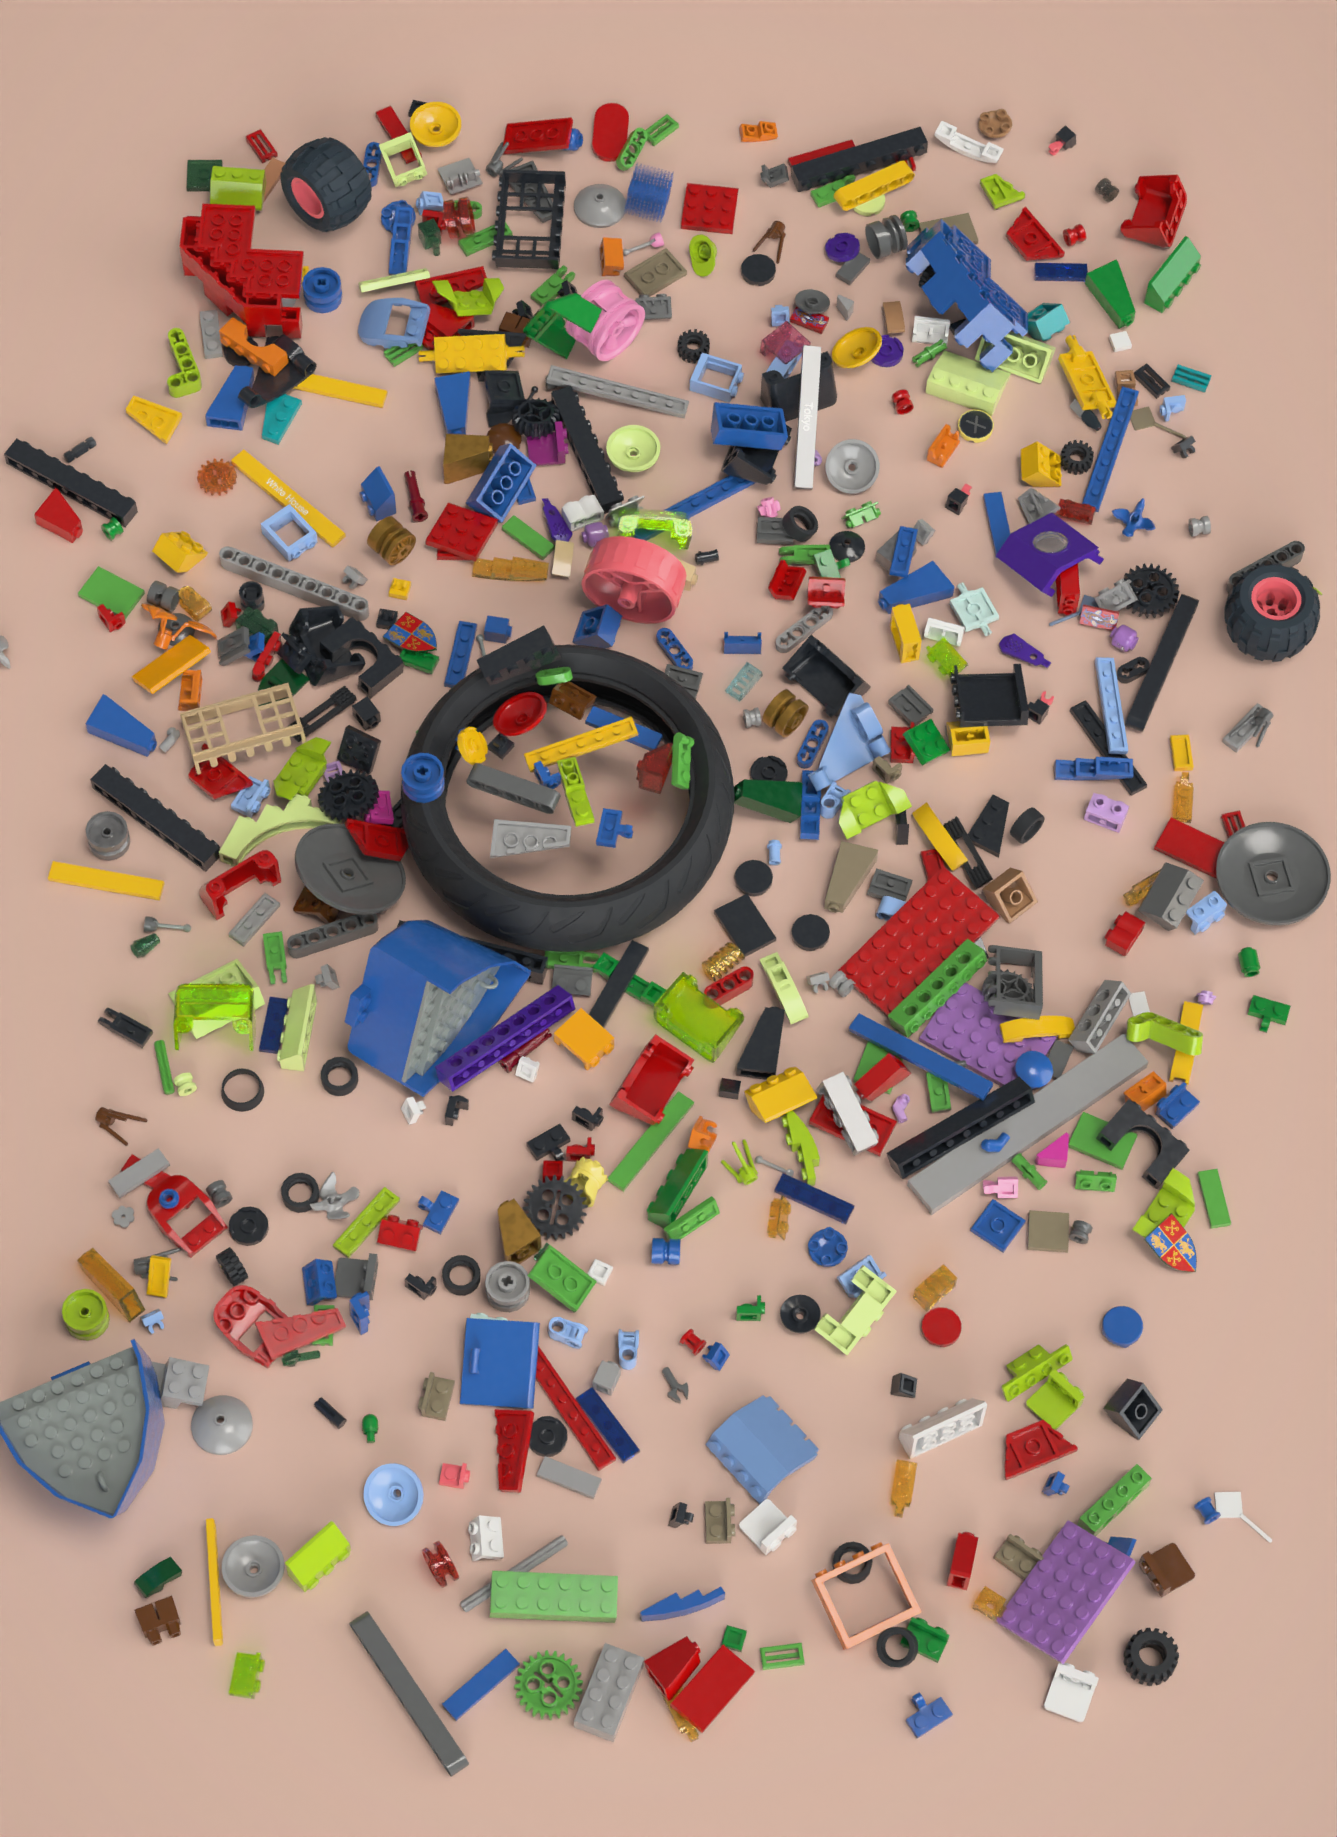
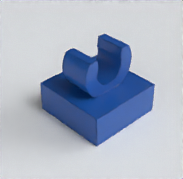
[702,1342,730,1371]
[1042,1471,1070,1496]

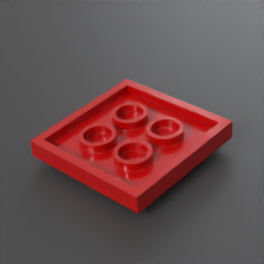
[681,183,739,234]
[426,503,498,562]

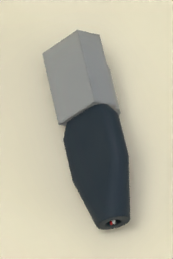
[1070,398,1102,431]

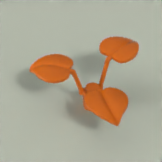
[141,603,217,650]

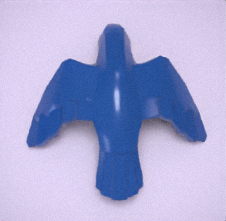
[1112,498,1155,537]

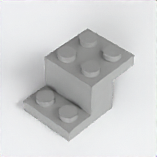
[151,1357,209,1409]

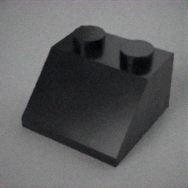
[1103,1378,1163,1440]

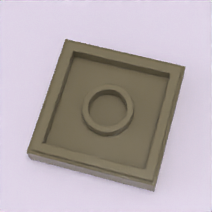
[1028,1210,1069,1253]

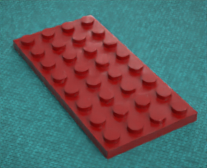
[838,866,1000,1017]

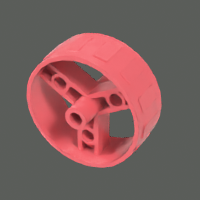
[581,536,687,624]

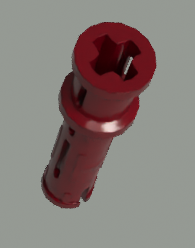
[404,470,428,522]
[499,1028,552,1073]

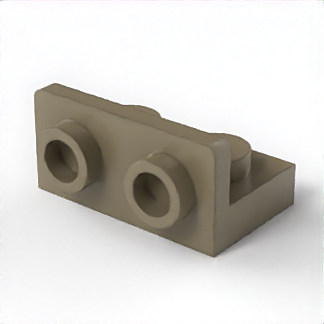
[418,1372,455,1421]
[705,1498,735,1544]
[994,1534,1044,1580]

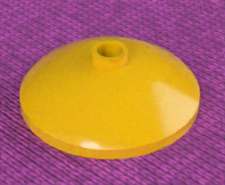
[410,102,462,147]
[832,327,882,368]

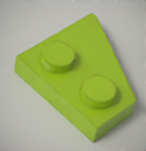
[980,174,1025,209]

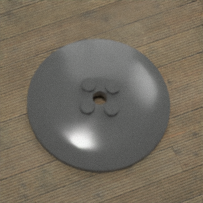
[1216,822,1331,925]
[295,824,406,914]

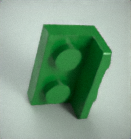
[900,1617,950,1663]

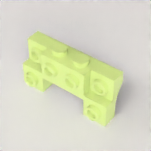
[814,1265,897,1355]

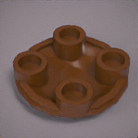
[486,423,522,454]

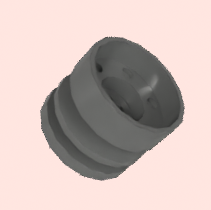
[865,215,908,259]

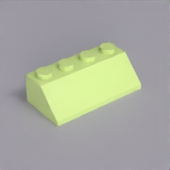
[975,331,1056,384]
[277,984,317,1071]

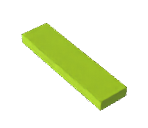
[333,1187,400,1258]

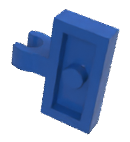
[596,808,633,848]
[418,1190,459,1235]
[906,1692,953,1739]

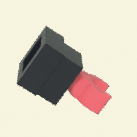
[1048,125,1076,156]
[945,484,972,515]
[1028,691,1054,725]

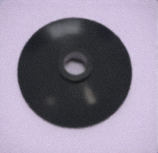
[829,531,865,563]
[780,1295,821,1333]

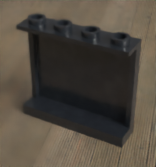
[950,664,1029,727]

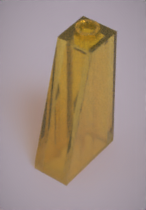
[77,1247,145,1322]

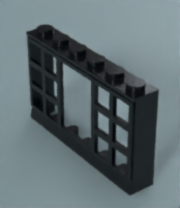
[492,170,566,270]

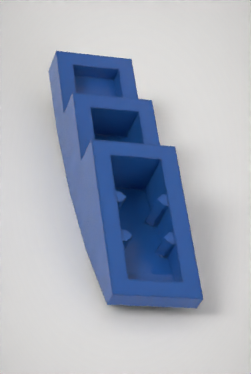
[389,206,414,275]
[1054,757,1133,780]
[800,770,821,840]
[640,1587,725,1622]

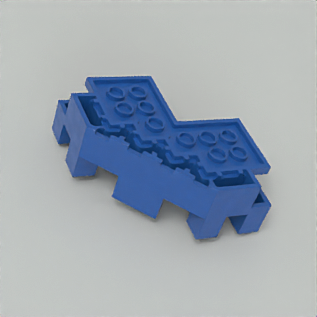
[906,219,1028,372]

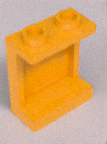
[554,1008,614,1070]

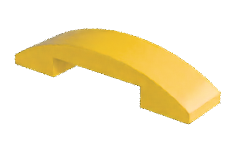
[912,802,968,871]
[999,1016,1075,1043]

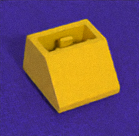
[1021,441,1062,487]
[152,531,208,573]
[946,721,990,756]

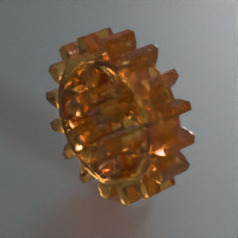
[197,458,237,496]

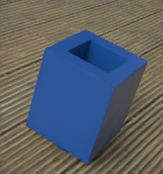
[484,615,512,644]

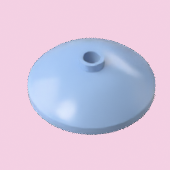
[364,1463,424,1526]

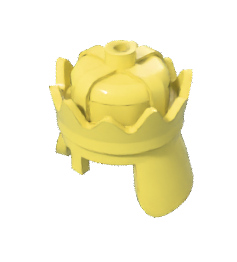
[564,1157,609,1207]

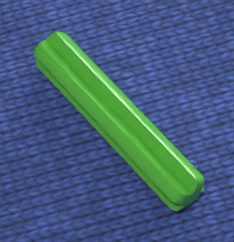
[154,1040,175,1095]

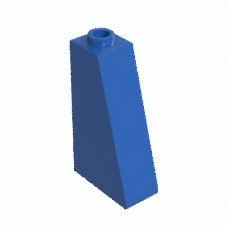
[205,365,255,431]
[434,371,471,435]
[878,561,954,614]
[85,694,157,757]

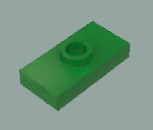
[400,650,439,674]

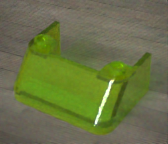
[173,984,256,1051]

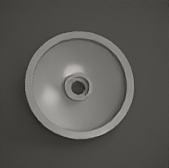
[574,184,626,228]
[825,439,880,494]
[191,1395,253,1455]
[221,1535,285,1597]

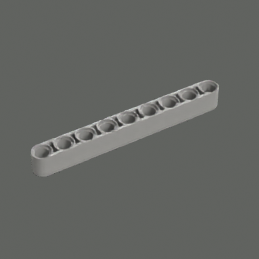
[219,546,369,621]

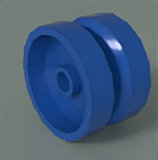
[302,267,343,313]
[401,753,445,803]

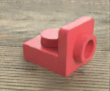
[439,1463,470,1489]

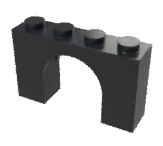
[320,617,404,698]
[1096,1099,1190,1189]

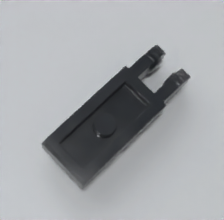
[98,1008,153,1048]

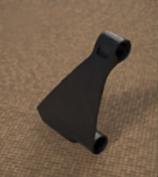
[238,334,317,408]

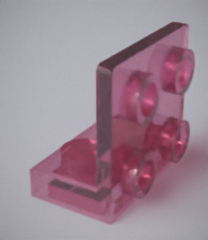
[760,321,811,364]

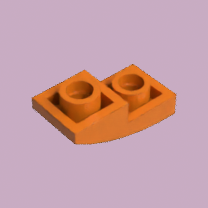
[739,121,778,142]

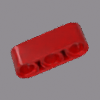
[704,966,754,1009]

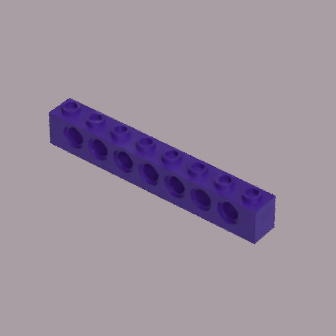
[435,985,576,1092]

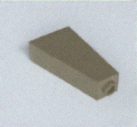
[824,841,878,913]

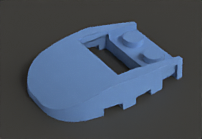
[358,298,431,349]

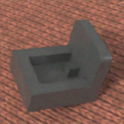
[760,163,789,188]

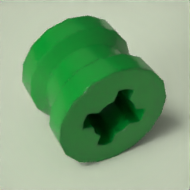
[900,210,920,232]
[101,517,124,541]

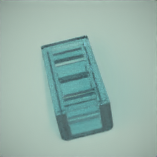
[725,662,763,702]

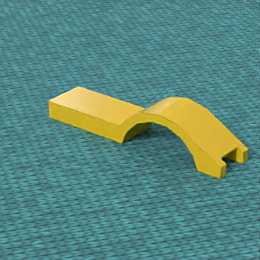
[1169,1001,1203,1085]

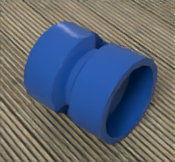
[652,1238,681,1265]

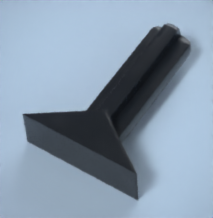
[895,810,909,845]

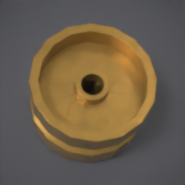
[762,689,809,738]

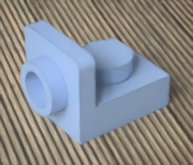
[416,191,445,215]
[1160,395,1186,422]

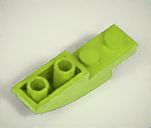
[557,757,595,827]
[782,1111,820,1187]

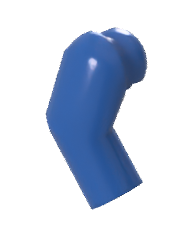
[981,1132,1010,1152]

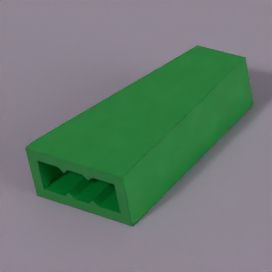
[1085,260,1136,329]

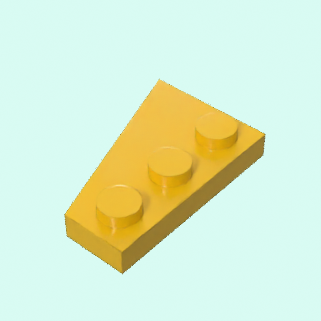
[126,395,182,444]

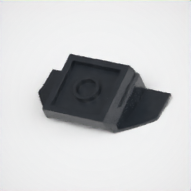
[477,370,525,427]

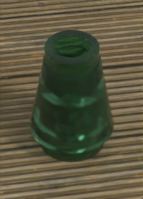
[130,933,160,958]

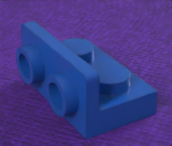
[1155,1082,1200,1130]
[302,1259,337,1306]
[349,1291,370,1335]

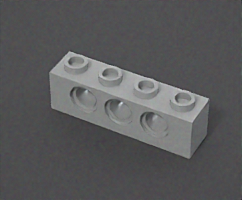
[1069,980,1131,1054]

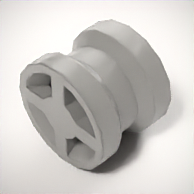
[743,707,761,728]

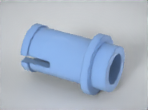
[767,840,782,865]

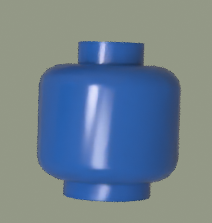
[562,128,583,151]

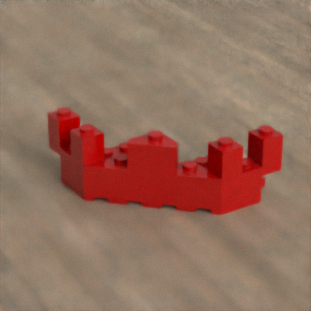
[179,203,304,339]

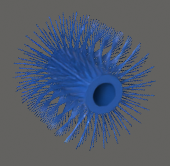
[624,163,674,223]

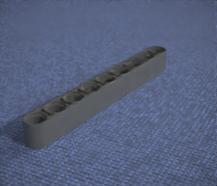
[349,1611,469,1777]

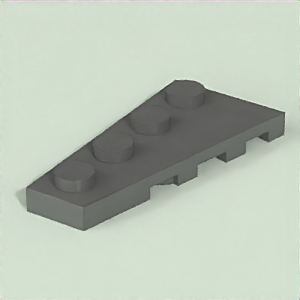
[501,160,553,223]

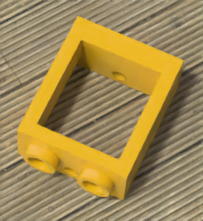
[889,604,922,663]

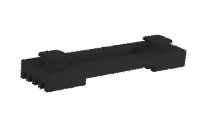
[287,685,357,742]
[943,816,993,889]

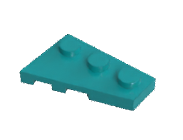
[262,394,302,445]

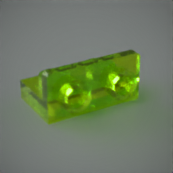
[926,637,968,678]
[229,1652,265,1699]

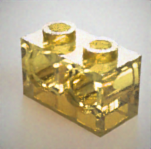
[913,1264,957,1312]

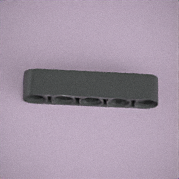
[1227,541,1305,594]
[466,763,561,814]
[287,913,379,959]

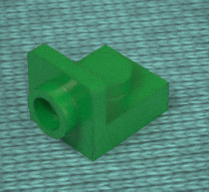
[736,1295,765,1321]

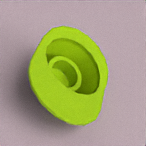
[689,234,717,277]

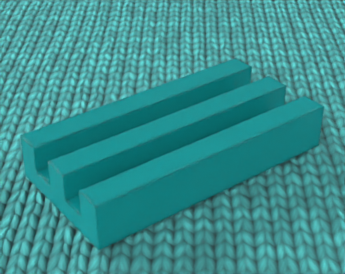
[1172,364,1212,392]

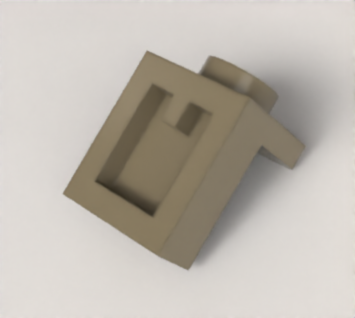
[872,756,902,784]

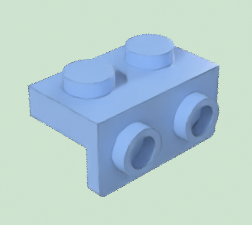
[231,776,271,818]
[1186,891,1227,935]
[837,1255,887,1298]

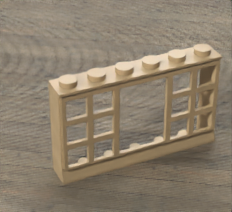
[180,683,306,774]

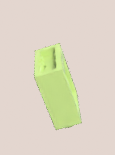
[379,132,428,187]

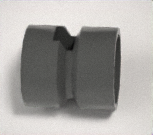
[147,581,181,612]

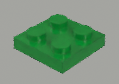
[903,719,950,766]

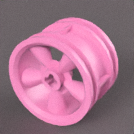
[566,280,645,361]

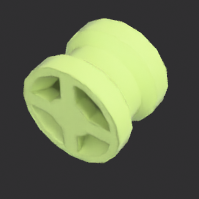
[173,1072,197,1096]

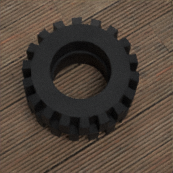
[1123,1628,1179,1686]

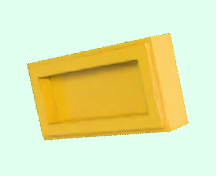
[1170,735,1194,771]
[147,1255,171,1298]

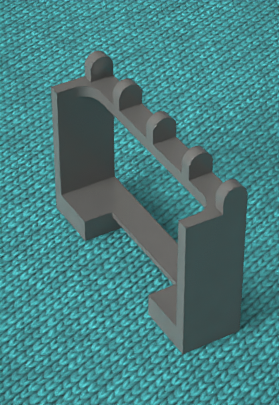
[988,945,1043,1020]

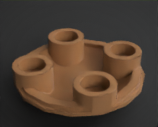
[978,109,1012,138]

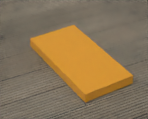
[131,635,211,694]

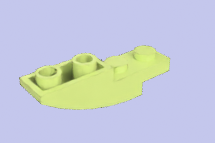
[760,952,809,1024]

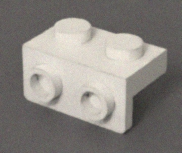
[468,1515,504,1562]

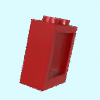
[1055,563,1080,615]

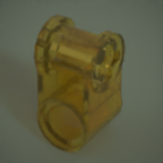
[178,586,212,622]

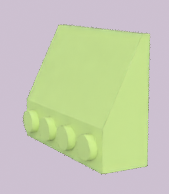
[926,350,1011,416]
[168,959,265,1039]

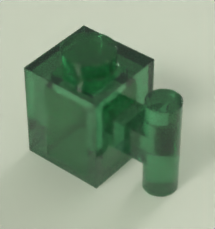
[418,218,441,256]

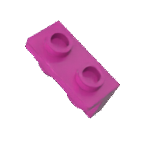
[364,790,394,824]

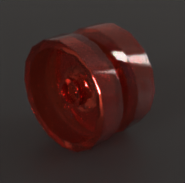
[443,196,476,239]

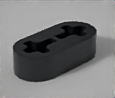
[1117,657,1150,684]

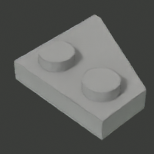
[1018,488,1061,524]

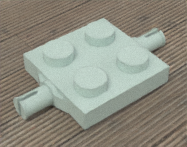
[949,582,999,636]

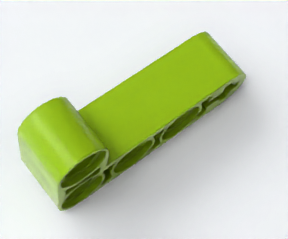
[167,328,202,398]
[1126,1012,1203,1055]

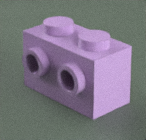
[1084,793,1129,833]

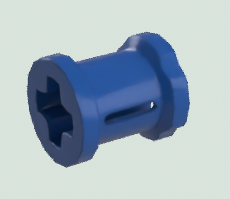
[1194,1497,1221,1525]

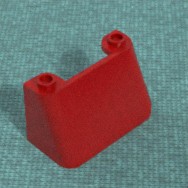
[1120,174,1187,247]
[199,850,281,920]
[609,1034,694,1125]

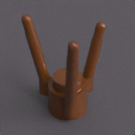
[753,221,786,264]
[95,1107,148,1146]

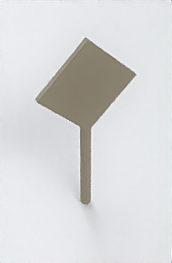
[1130,407,1186,438]

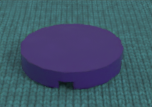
[825,233,860,262]
[871,335,904,367]

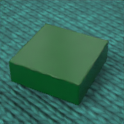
[721,1625,747,1652]

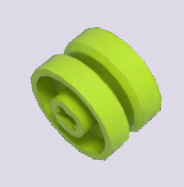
[62,1289,110,1341]

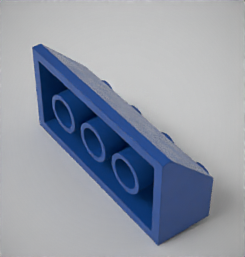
[711,402,788,450]
[466,443,537,523]

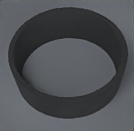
[221,1068,264,1112]

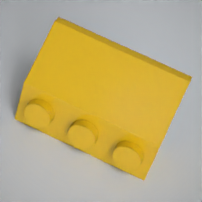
[744,1066,817,1123]

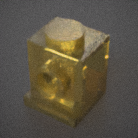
[972,1586,1007,1621]

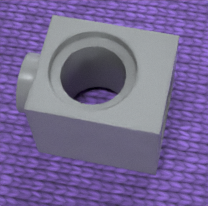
[592,1360,621,1396]

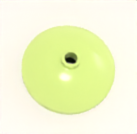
[606,425,660,472]

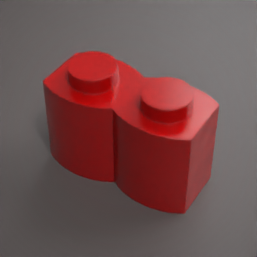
[1105,911,1146,956]

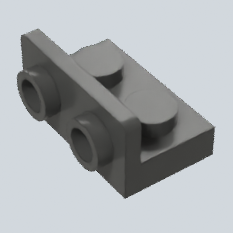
[635,294,672,320]

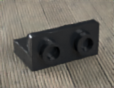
[277,632,313,674]

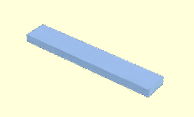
[1094,657,1128,754]

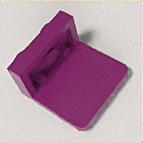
[527,421,569,466]

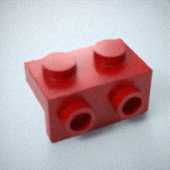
[768,560,807,601]
[377,1215,423,1251]

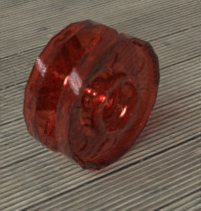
[421,1540,459,1588]

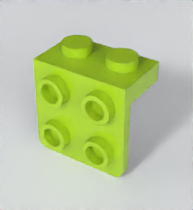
[1026,1369,1084,1430]

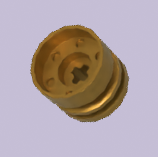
[367,516,416,565]

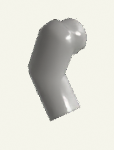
[159,727,180,753]

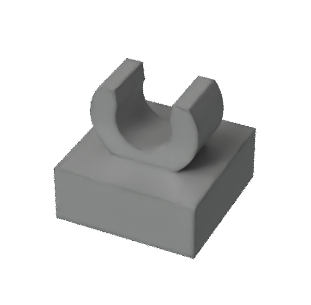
[914,519,935,545]
[342,566,368,589]
[315,964,340,990]
[806,971,830,993]

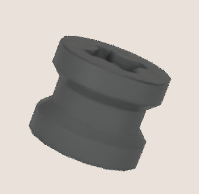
[1069,1220,1093,1244]

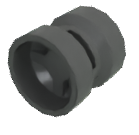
[206,1180,233,1208]

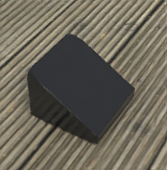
[719,1078,741,1100]
[890,1373,917,1398]

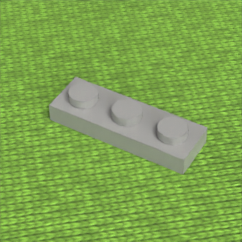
[200,310,223,359]

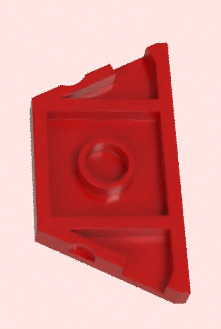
[1006,206,1065,261]
[188,743,253,799]
[345,818,409,861]
[1005,1420,1078,1480]

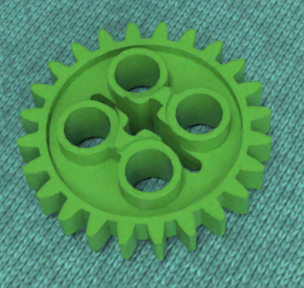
[514,1650,583,1720]

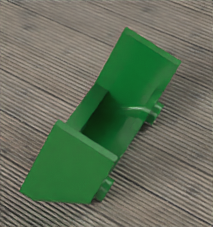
[523,293,602,359]

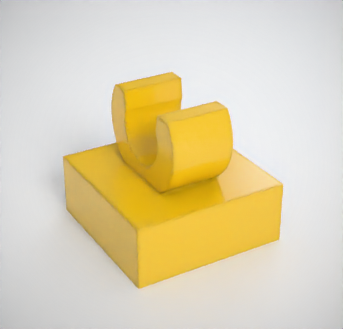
[389,578,411,600]

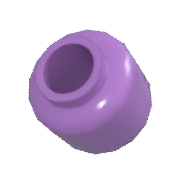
[581,522,609,547]
[1110,625,1139,652]

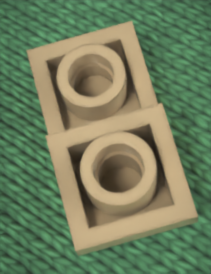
[551,540,574,578]

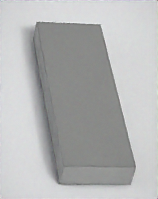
[1222,703,1264,753]
[228,893,280,947]
[108,1148,170,1198]
[537,1456,602,1499]

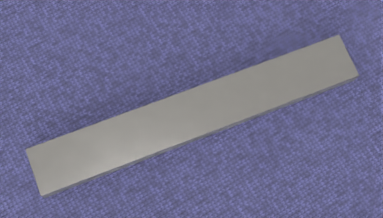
[907,1033,1148,1215]

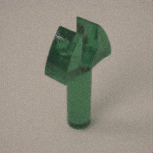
[281,1350,320,1367]

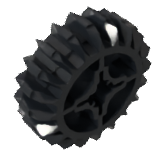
[512,398,560,439]

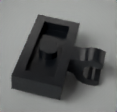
[526,1124,571,1161]

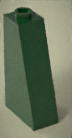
[734,779,803,823]

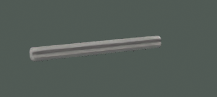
[460,1535,568,1612]

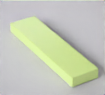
[358,268,430,292]

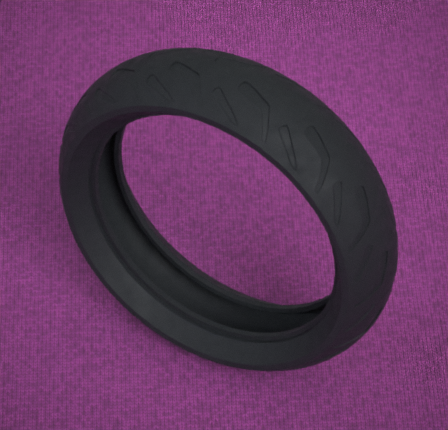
[401,644,734,952]

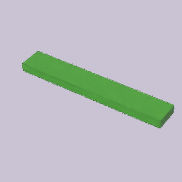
[608,1091,694,1192]

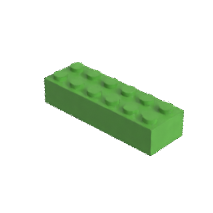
[489,1571,618,1623]

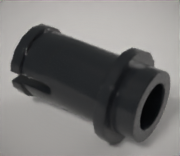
[695,549,719,566]

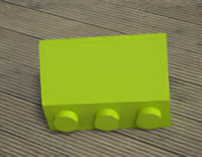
[210,166,267,211]
[285,1520,351,1592]

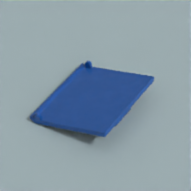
[460,1318,540,1409]

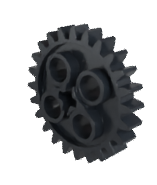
[1124,563,1180,618]
[318,769,380,822]
[523,1175,588,1240]

